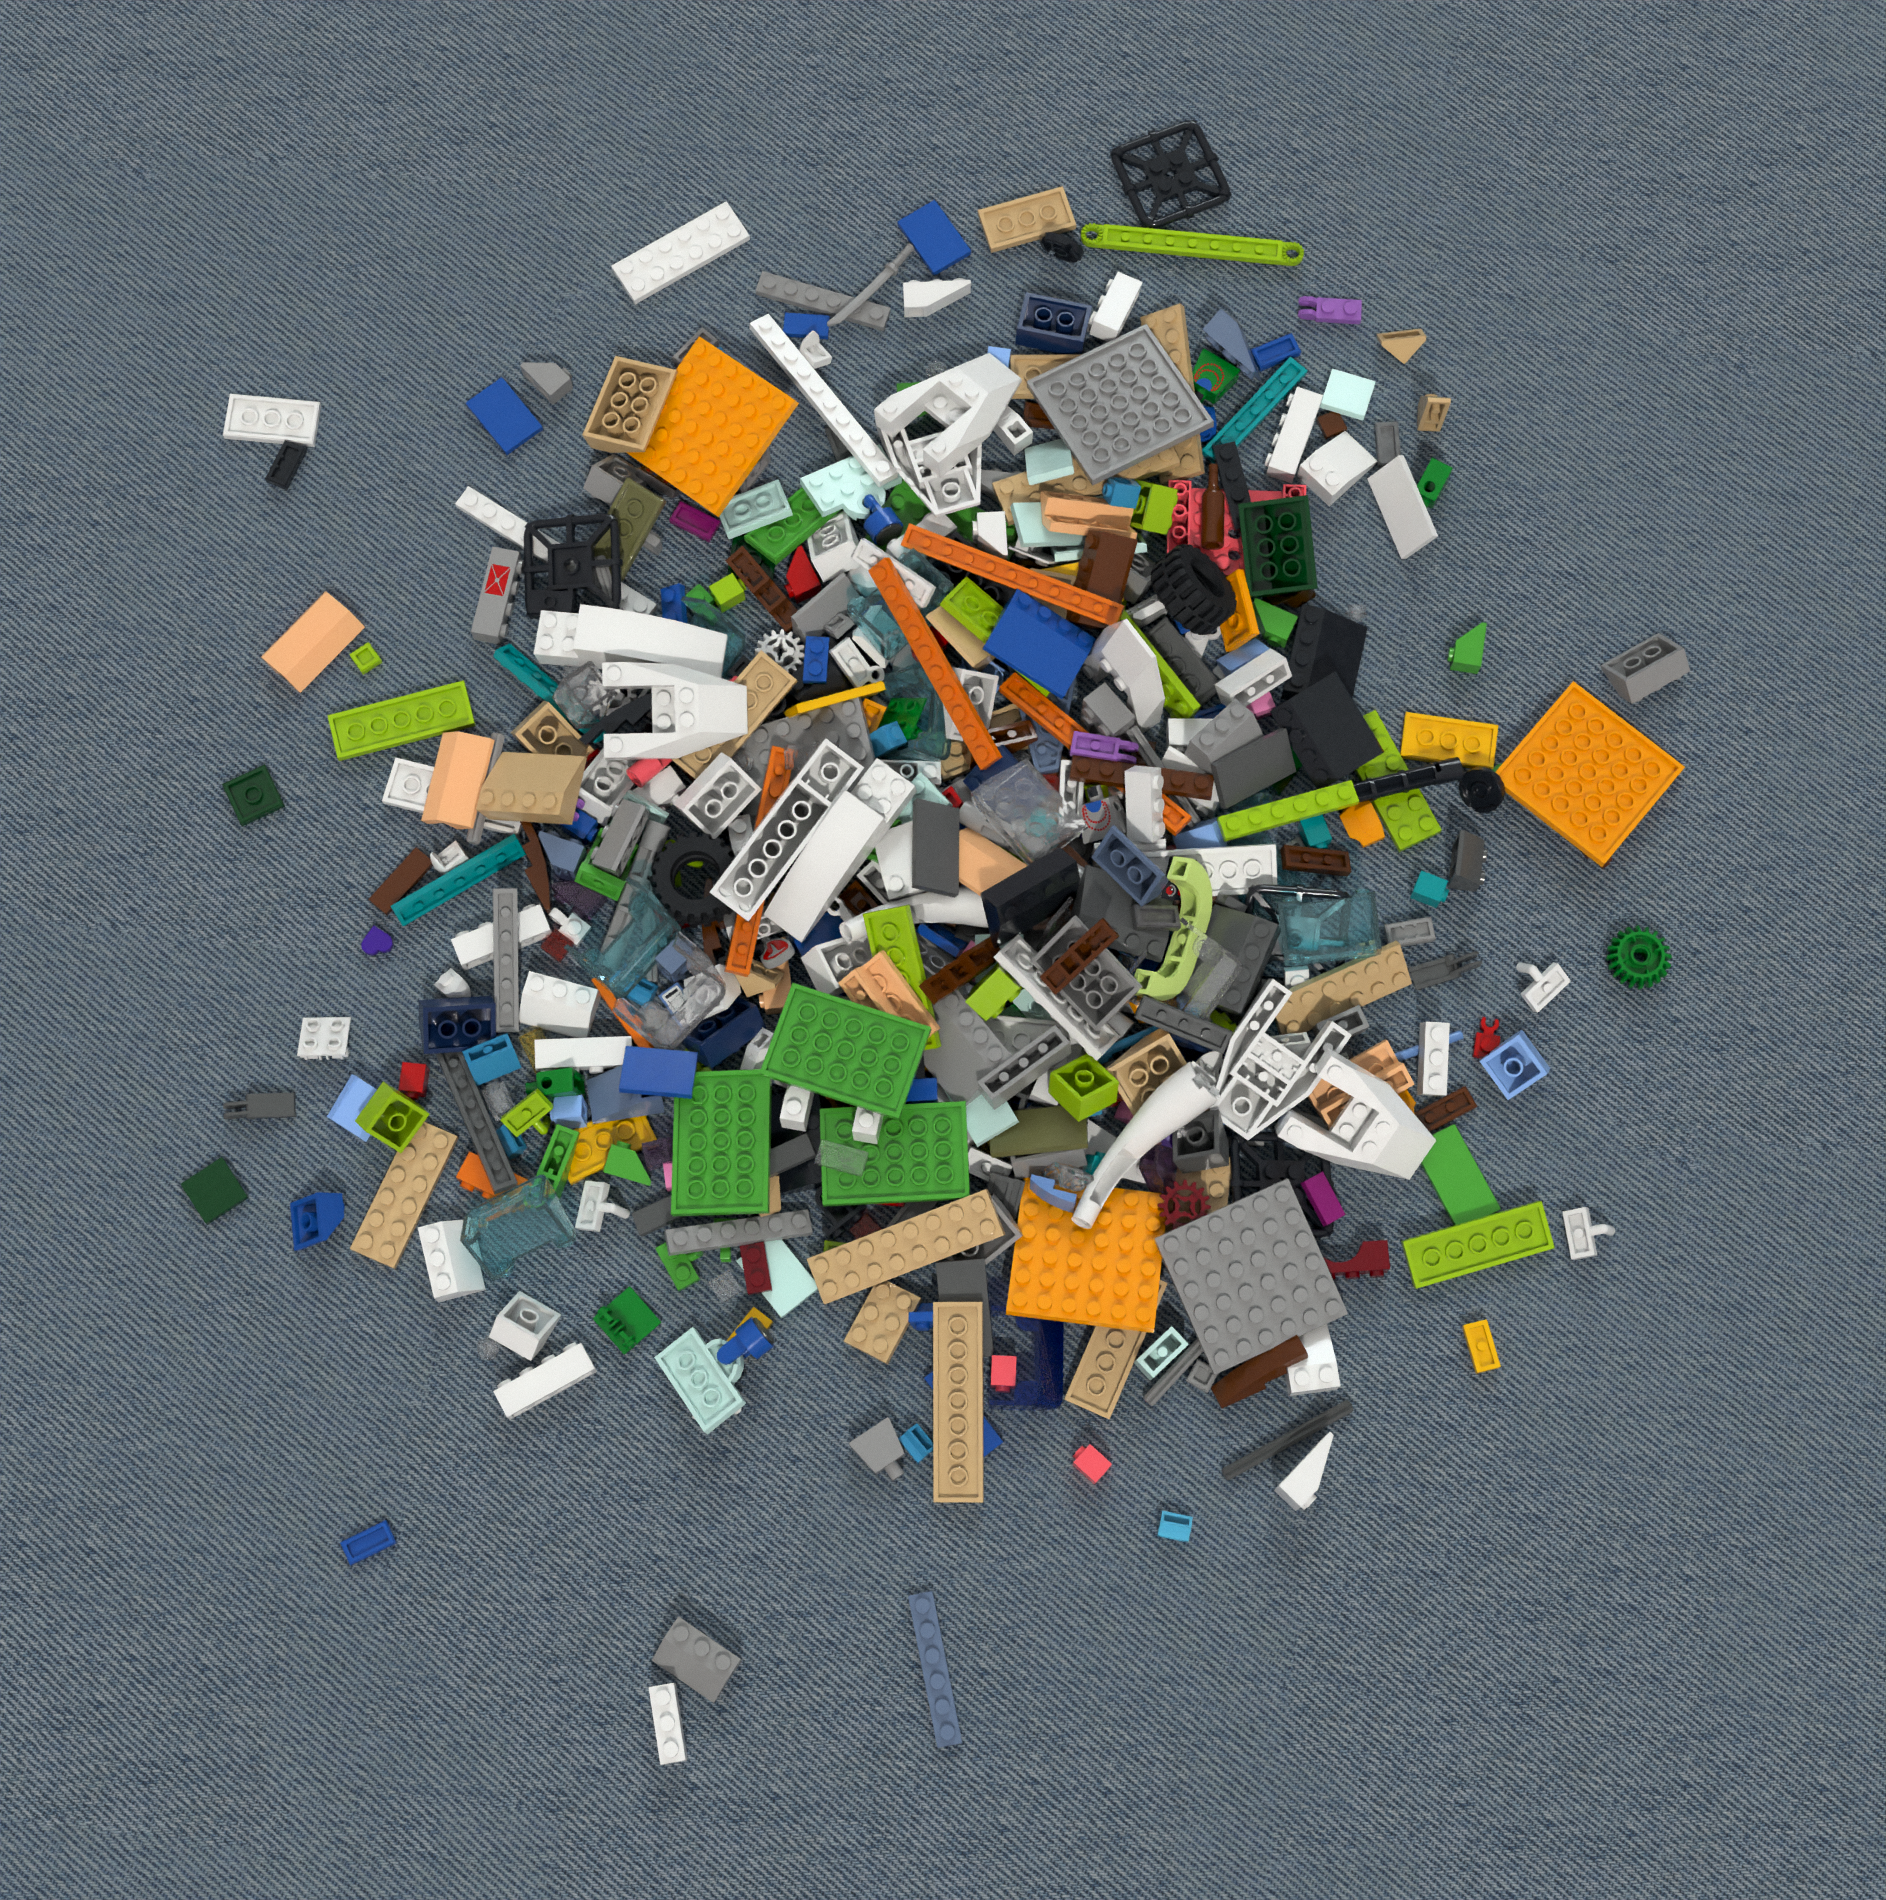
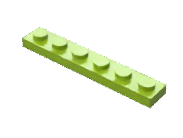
[1217,780,1359,842]

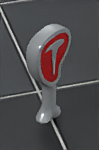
[756,935,795,969]

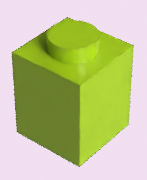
[708,573,747,613]

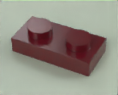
[740,1242,772,1295]

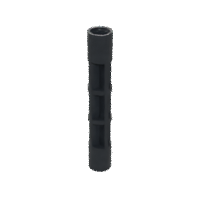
[1353,757,1463,802]

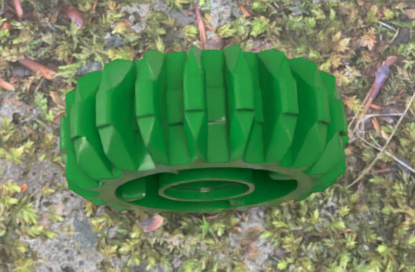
[1606,925,1672,990]

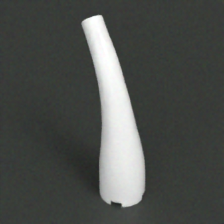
[839,885,988,943]
[1071,1061,1220,1229]

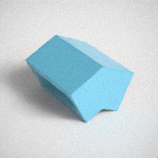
[1157,1511,1193,1542]

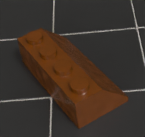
[1066,530,1138,630]

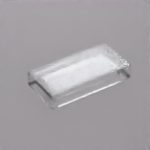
[815,1139,869,1177]

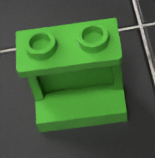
[574,828,639,902]

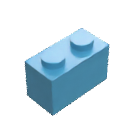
[462,1033,522,1086]

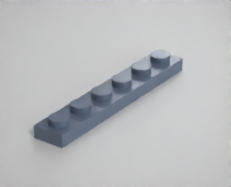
[908,1591,962,1748]

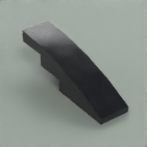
[579,693,652,748]

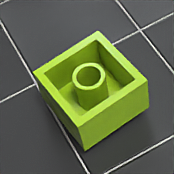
[1130,479,1178,535]
[965,963,1022,1021]
[1048,1053,1119,1122]
[355,1081,429,1153]

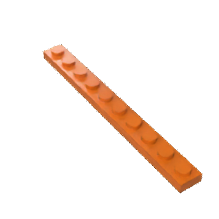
[901,523,1125,626]
[868,557,1002,770]
[999,672,1192,836]
[724,745,795,977]

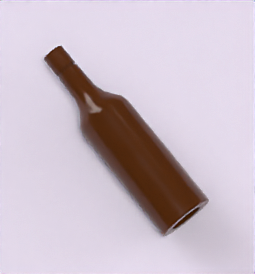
[1201,463,1225,550]

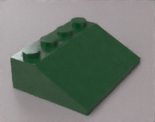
[1238,495,1318,599]

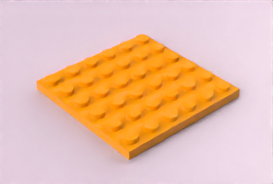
[627,336,799,517]
[1495,681,1685,867]
[1006,1177,1166,1333]

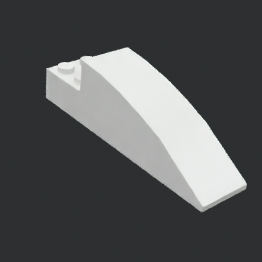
[534,604,728,678]
[709,738,864,921]
[763,758,917,943]

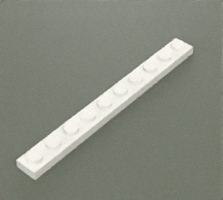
[749,314,898,487]
[455,486,657,615]

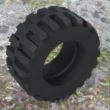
[1150,544,1237,635]
[650,832,735,928]

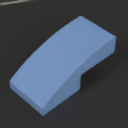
[1030,1174,1077,1213]

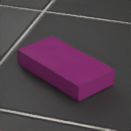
[669,501,721,543]
[1300,1171,1346,1226]

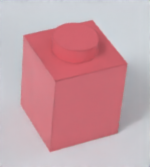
[990,1355,1017,1393]
[1072,1444,1112,1485]

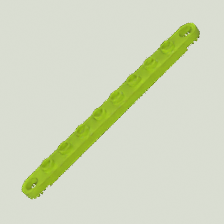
[1081,223,1304,266]

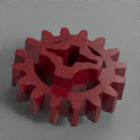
[1157,1179,1211,1230]

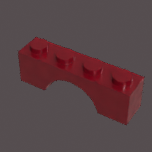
[1323,1240,1390,1280]

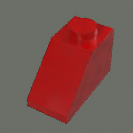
[784,545,821,604]

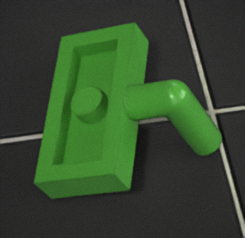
[655,1242,704,1291]

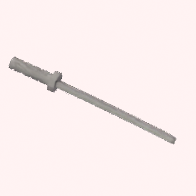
[827,243,914,327]

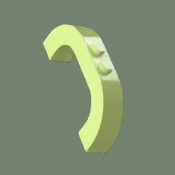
[1134,856,1212,1001]

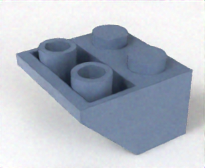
[538,831,587,885]

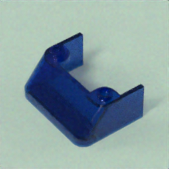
[989,1306,1064,1411]

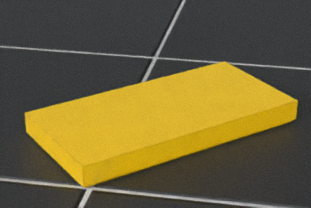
[784,681,886,718]
[1400,712,1498,770]
[568,1116,658,1185]

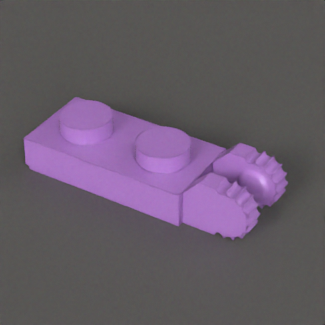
[1298,296,1362,325]
[1070,731,1139,764]

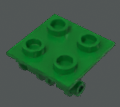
[879,698,927,741]
[592,1286,662,1355]

